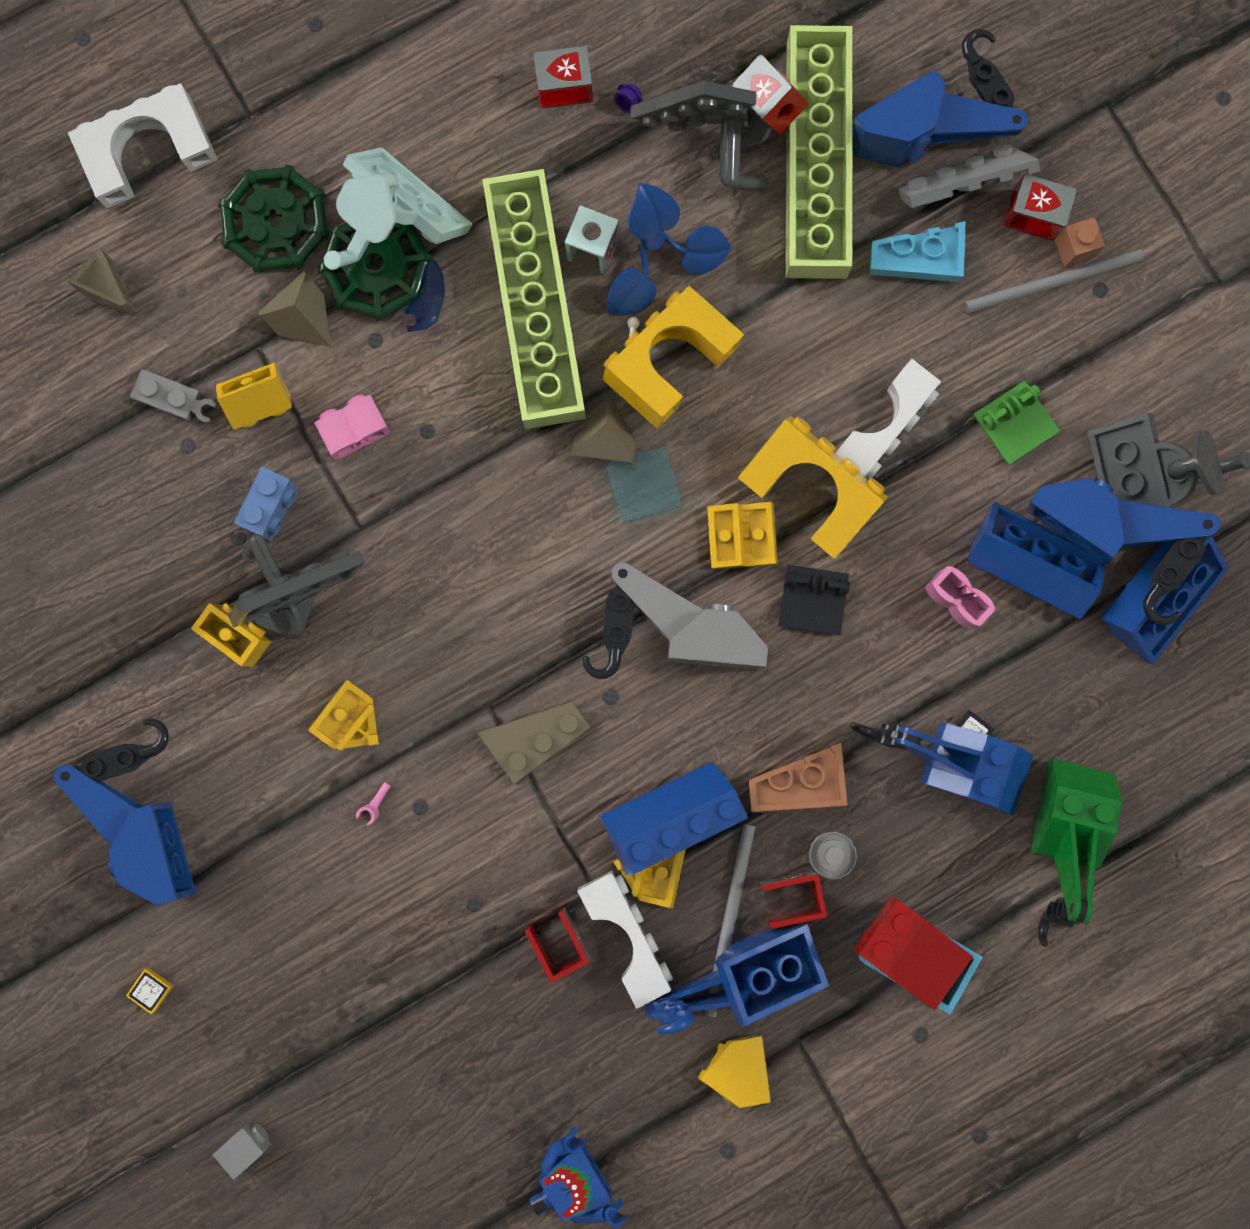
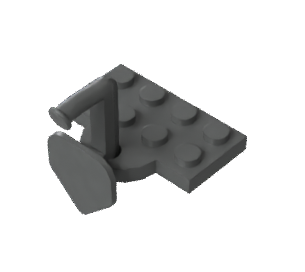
[631,80,771,192]
[1087,413,1250,552]
[228,534,365,639]

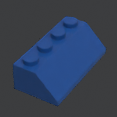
[967,502,1105,619]
[1102,536,1229,665]
[599,762,748,875]

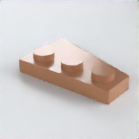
[748,743,848,813]

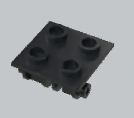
[778,565,850,636]

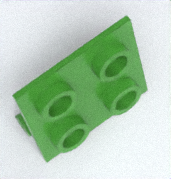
[973,380,1060,465]

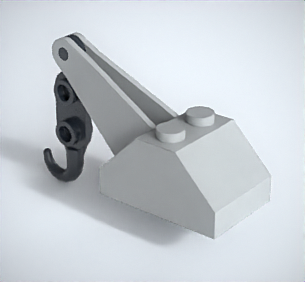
[583,562,768,679]

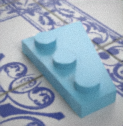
[869,221,966,282]

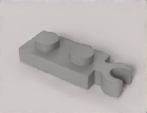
[130,369,220,425]

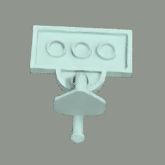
[324,147,472,270]

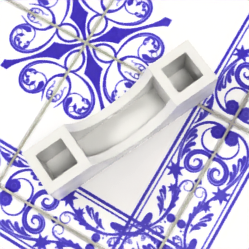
[836,358,941,479]
[577,870,674,1009]

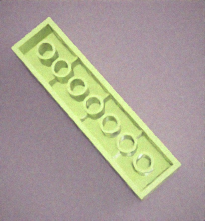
[786,25,852,279]
[482,169,586,429]

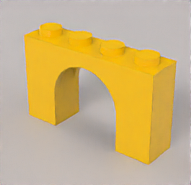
[602,286,744,429]
[738,416,888,559]

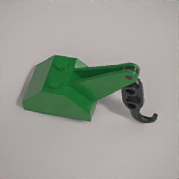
[1030,759,1122,947]

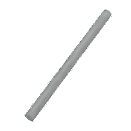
[964,249,1144,314]
[704,824,756,1017]

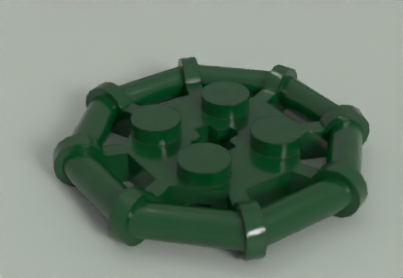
[218,164,330,274]
[318,222,433,321]

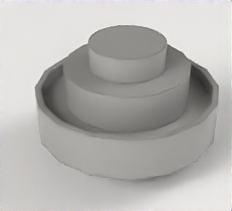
[808,831,857,879]

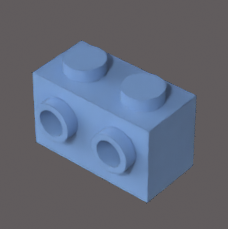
[234,466,299,542]

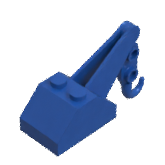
[643,923,829,1035]

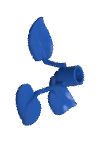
[606,183,731,315]

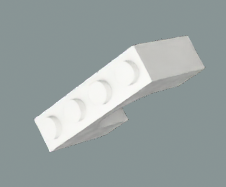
[68,83,218,209]

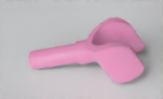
[356,782,391,826]

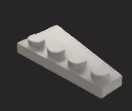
[898,144,1040,208]

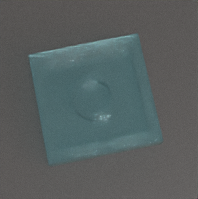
[605,447,682,524]

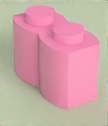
[314,395,390,461]
[925,566,996,629]

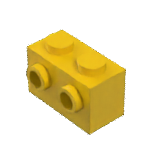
[216,362,292,430]
[191,603,272,667]

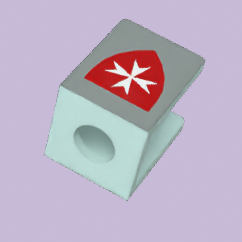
[565,206,619,274]

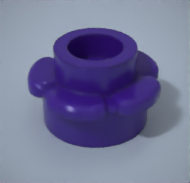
[614,83,643,113]

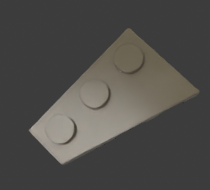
[477,702,591,784]

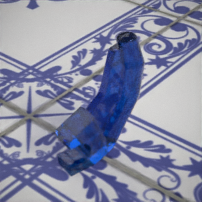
[404,260,445,332]

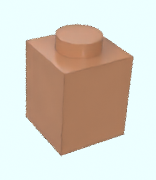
[1055,217,1105,268]

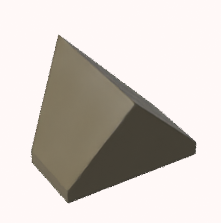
[68,249,137,315]
[258,271,331,347]
[571,398,636,463]

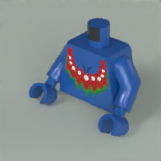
[529,1126,629,1227]

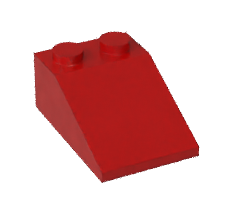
[853,896,973,1011]

